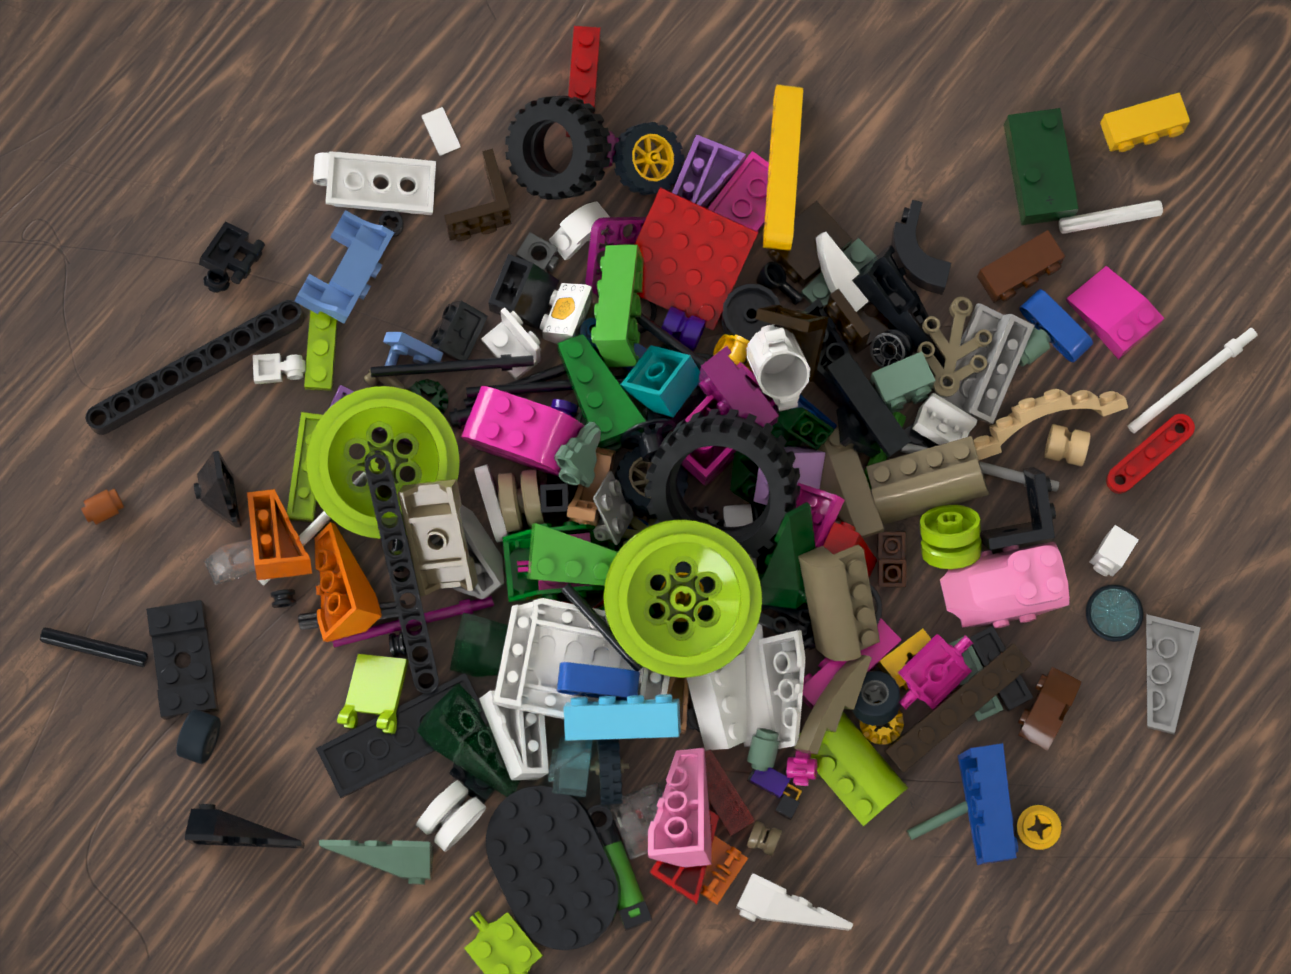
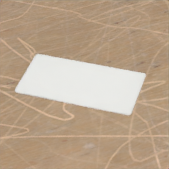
[422,107,461,156]

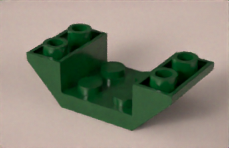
[730,407,834,511]

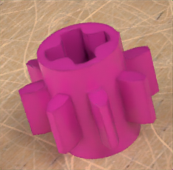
[787,751,817,786]

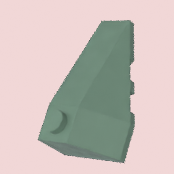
[319,840,433,885]

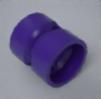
[661,307,706,352]

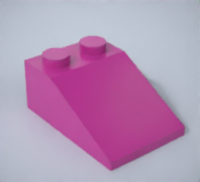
[1066,266,1164,360]

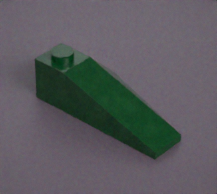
[759,502,816,609]

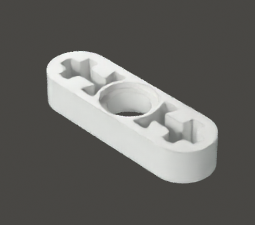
[474,464,510,543]

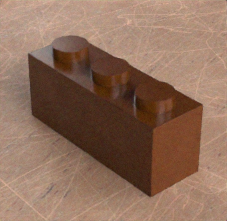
[977,230,1065,303]

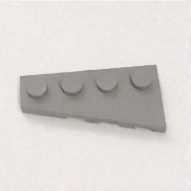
[1146,614,1201,735]

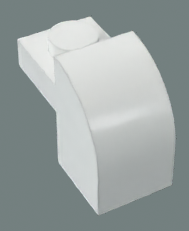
[549,201,610,260]

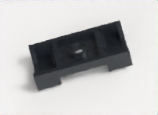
[146,600,219,720]

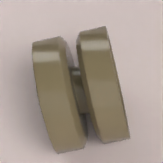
[498,468,546,533]

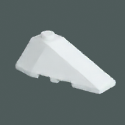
[758,630,805,749]

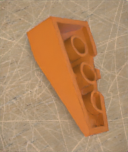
[314,522,382,642]

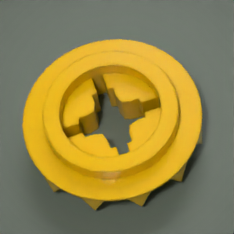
[859,701,904,745]
[1017,805,1061,850]

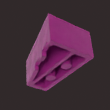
[699,346,779,427]

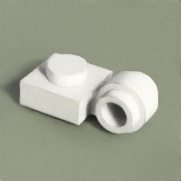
[253,353,306,384]

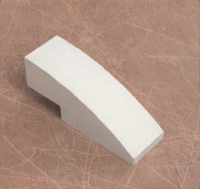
[815,232,868,312]

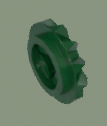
[408,379,448,415]

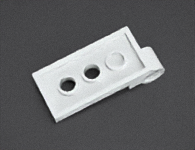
[313,151,436,215]

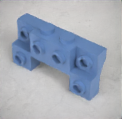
[295,210,394,323]

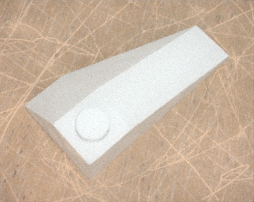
[736,873,853,931]

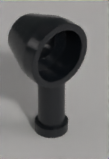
[756,262,804,305]

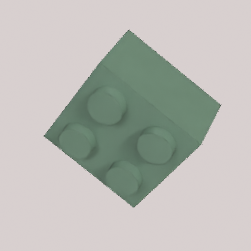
[869,351,936,414]

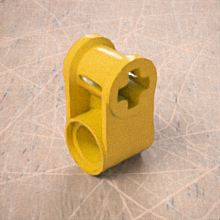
[713,334,750,366]

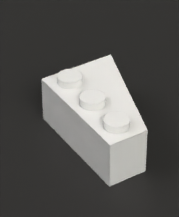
[686,653,747,750]
[479,691,549,780]

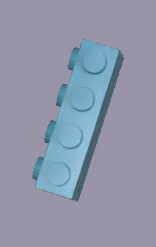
[564,694,681,740]

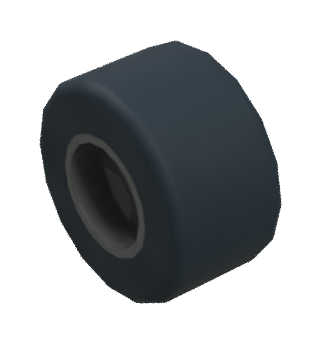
[852,671,900,726]
[176,709,221,764]

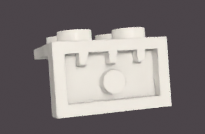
[481,308,541,380]

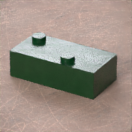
[1004,108,1079,226]

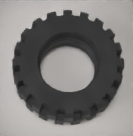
[505,96,612,200]

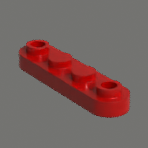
[1106,414,1195,494]

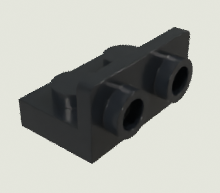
[431,301,488,361]

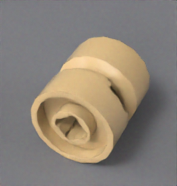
[1044,424,1090,467]

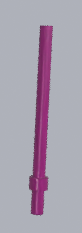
[332,596,494,648]

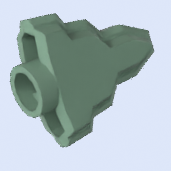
[554,422,601,488]

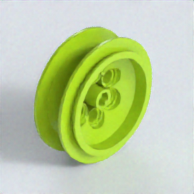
[306,386,460,539]
[604,520,762,678]

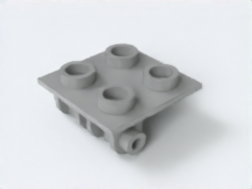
[593,471,633,545]

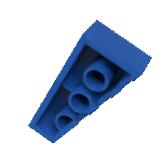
[957,743,1018,865]

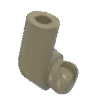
[364,369,405,389]

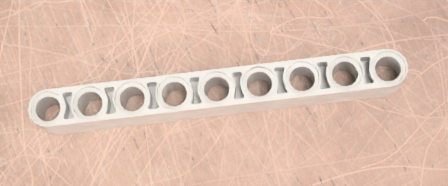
[723,504,771,747]

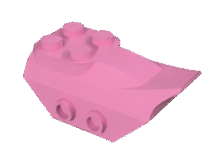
[940,542,1070,629]

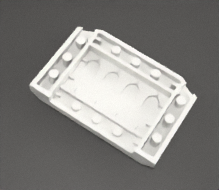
[493,598,670,719]

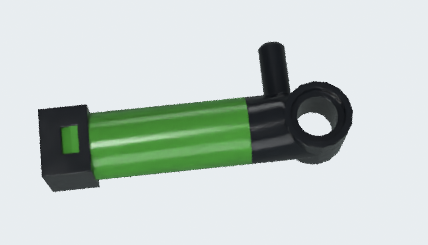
[588,805,652,931]

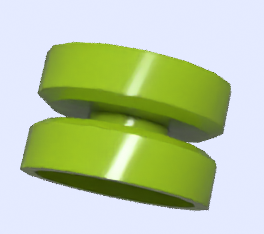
[920,505,982,569]

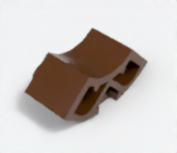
[1018,667,1082,751]

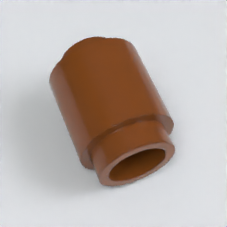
[81,488,125,525]

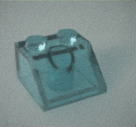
[548,735,593,797]

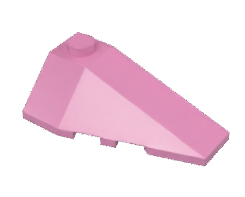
[648,748,711,867]

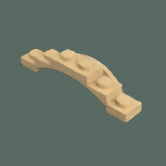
[973,389,1128,460]

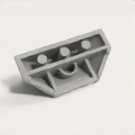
[430,505,504,600]

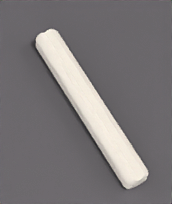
[1059,200,1163,234]

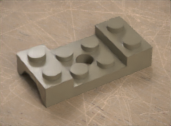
[398,479,478,596]

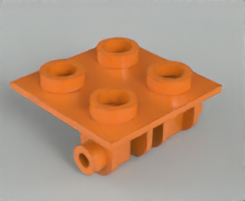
[700,836,748,905]

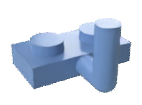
[383,332,443,366]

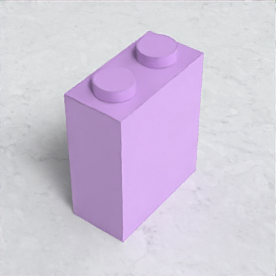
[753,446,826,505]

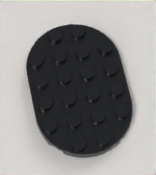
[486,786,621,950]

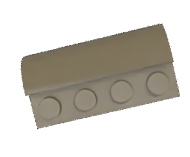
[866,436,989,525]
[798,545,880,661]

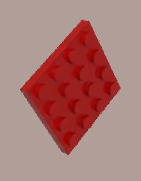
[634,187,759,331]

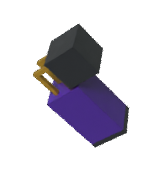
[747,767,802,820]

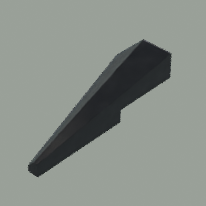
[852,245,945,368]

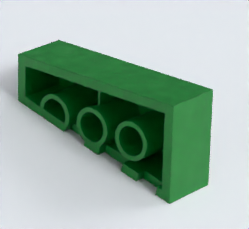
[558,334,646,448]

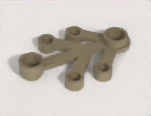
[917,297,992,397]

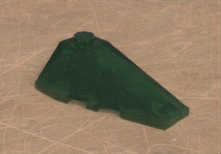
[450,613,508,677]
[417,684,521,797]

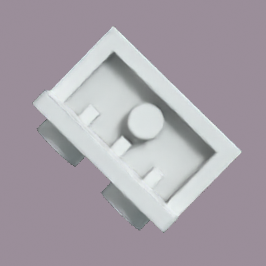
[912,393,977,445]

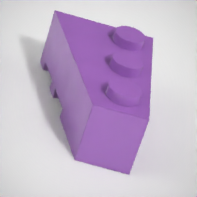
[672,134,746,207]

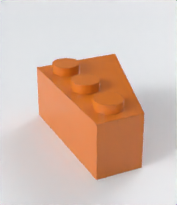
[247,489,312,580]

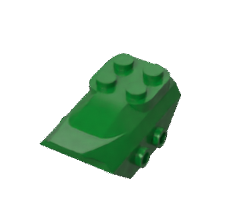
[503,521,623,602]

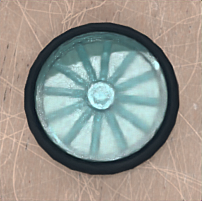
[1086,585,1143,642]

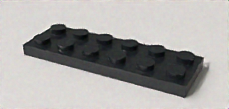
[316,673,489,799]

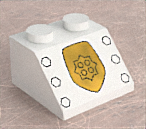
[540,283,592,344]

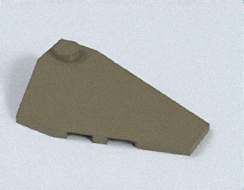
[806,428,884,538]

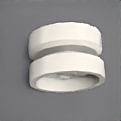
[416,780,487,852]

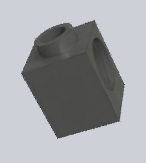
[516,232,560,272]

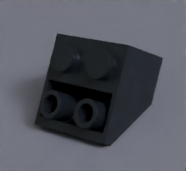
[488,254,559,330]

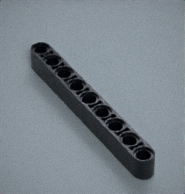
[85,300,304,435]
[364,450,439,693]

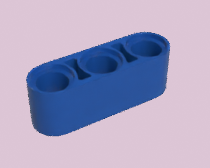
[1019,289,1093,363]
[557,662,640,701]

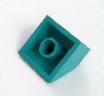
[620,345,700,417]

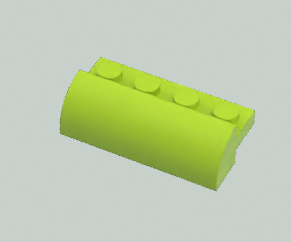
[799,712,908,826]

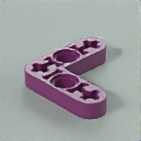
[585,217,647,296]

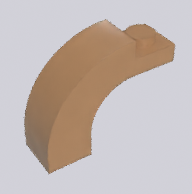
[567,447,616,526]

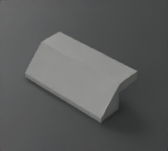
[938,303,1035,424]

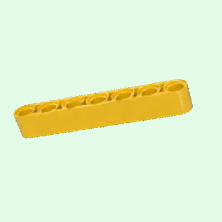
[763,84,803,251]

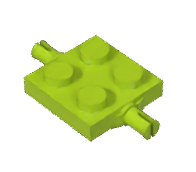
[464,911,544,974]

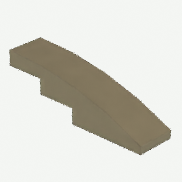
[794,655,872,754]

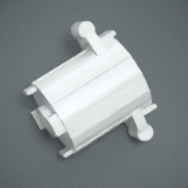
[746,325,810,412]

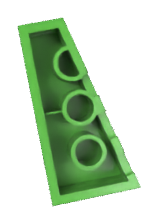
[591,245,644,367]
[527,523,618,586]

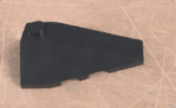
[194,451,241,528]
[185,804,304,849]

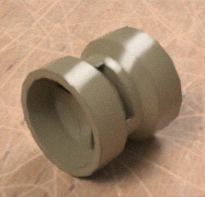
[746,820,782,856]

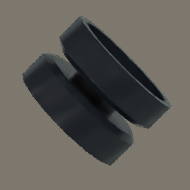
[721,284,780,341]

